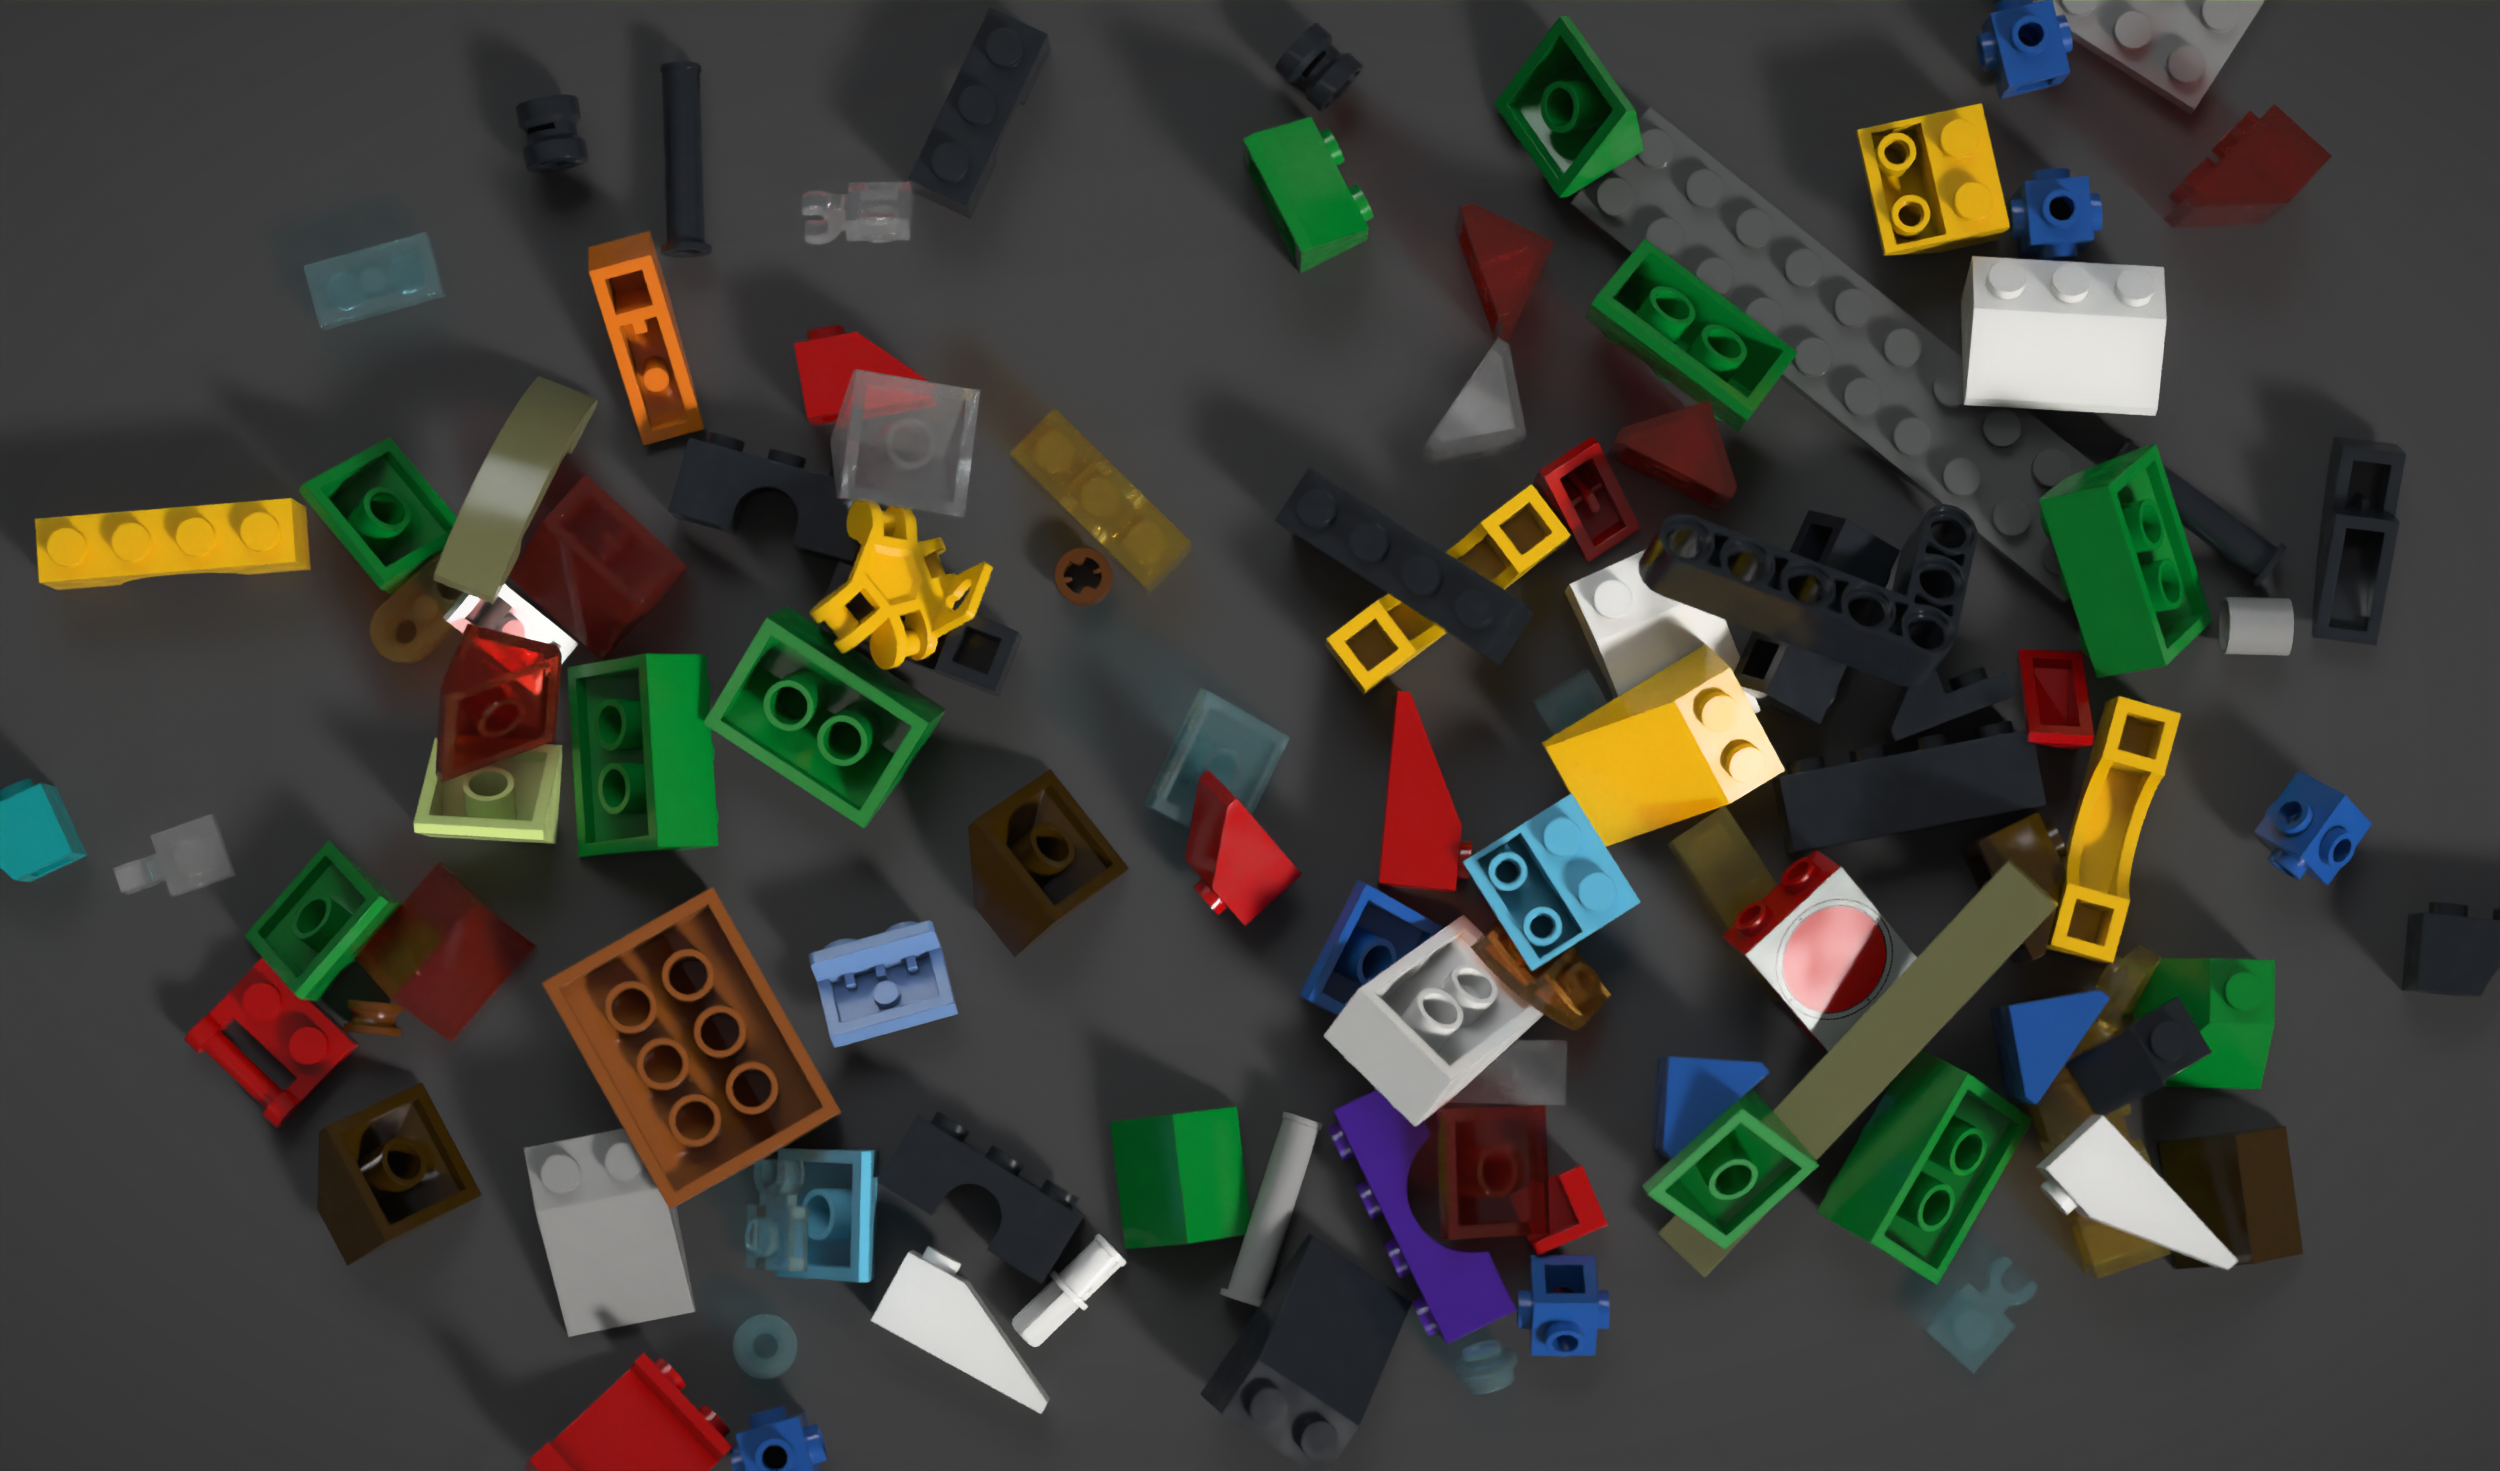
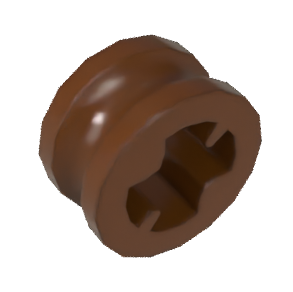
[1054,547,1113,606]
[343,1000,405,1037]

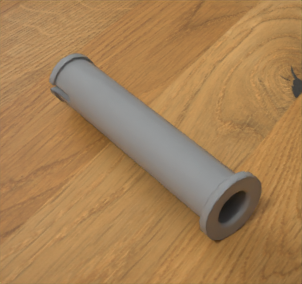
[1219,1111,1322,1307]

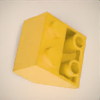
[1856,103,2010,256]

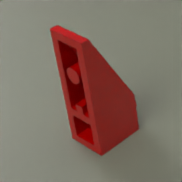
[1377,691,1472,892]

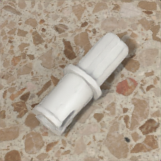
[1011,1233,1127,1347]

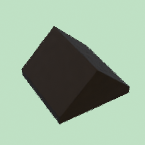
[2157,1126,2303,1269]

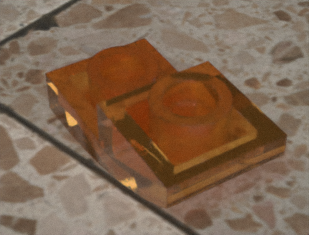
[1471,919,1612,1031]

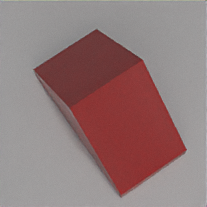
[1534,436,1641,562]

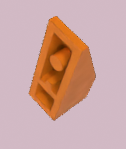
[588,231,705,446]

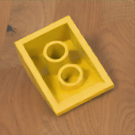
[1542,644,1785,847]

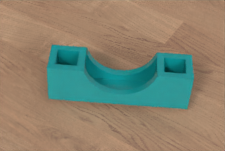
[0,778,87,882]

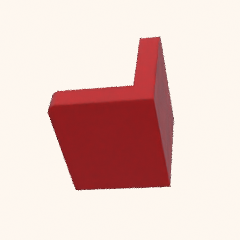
[1510,1164,1608,1256]

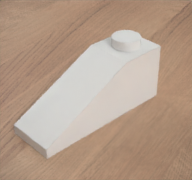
[2036,1115,2238,1270]
[871,1246,1050,1414]

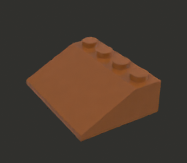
[542,887,841,1210]

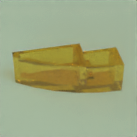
[1667,805,1781,1003]

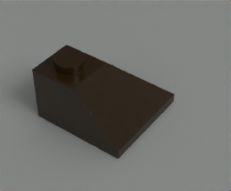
[968,769,1129,957]
[1959,813,2067,963]
[317,1083,482,1266]

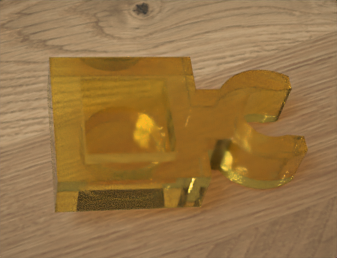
[2077,945,2162,1050]

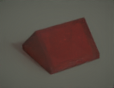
[1455,203,1554,347]
[1606,400,1737,513]
[435,623,562,782]
[355,862,537,1042]
[1436,1105,1550,1240]

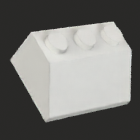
[1961,256,2167,416]

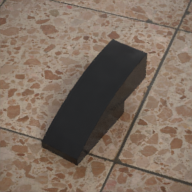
[2312,436,2406,645]

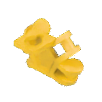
[809,499,993,670]

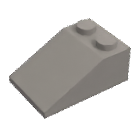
[524,1129,696,1337]

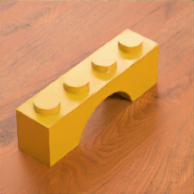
[1325,484,1570,696]
[35,498,310,590]
[2046,696,2181,964]

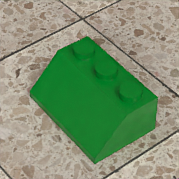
[1585,239,1798,432]
[2039,444,2213,678]
[703,606,946,828]
[567,654,719,858]
[1816,1050,2033,1285]

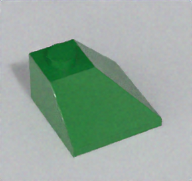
[2131,958,2275,1089]

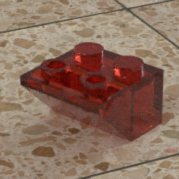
[2164,104,2332,228]
[508,474,689,661]

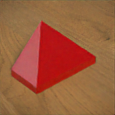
[2017,649,2094,751]

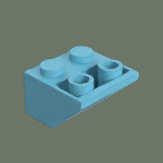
[1462,793,1641,971]

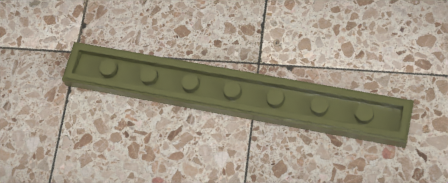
[1658,860,2059,1278]

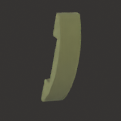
[434,376,597,604]

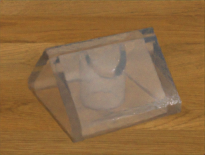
[1421,337,1526,467]
[830,369,980,518]

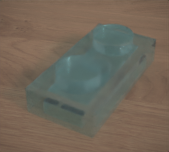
[303,232,446,330]

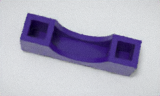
[1327,1089,1517,1344]

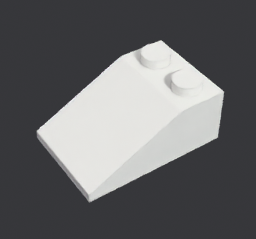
[1565,550,1761,714]
[1324,914,1554,1127]

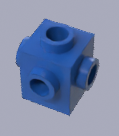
[1975,0,2073,99]
[2007,168,2103,261]
[2254,770,2372,886]
[1517,1255,1610,1357]
[730,1405,828,1471]

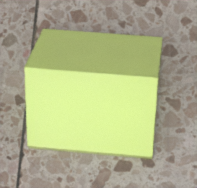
[414,738,563,844]

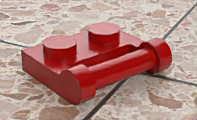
[184,958,360,1129]

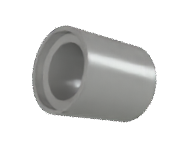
[2219,597,2294,656]

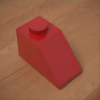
[794,325,937,426]
[1184,770,1302,926]

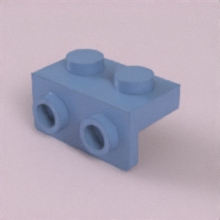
[808,921,958,1048]

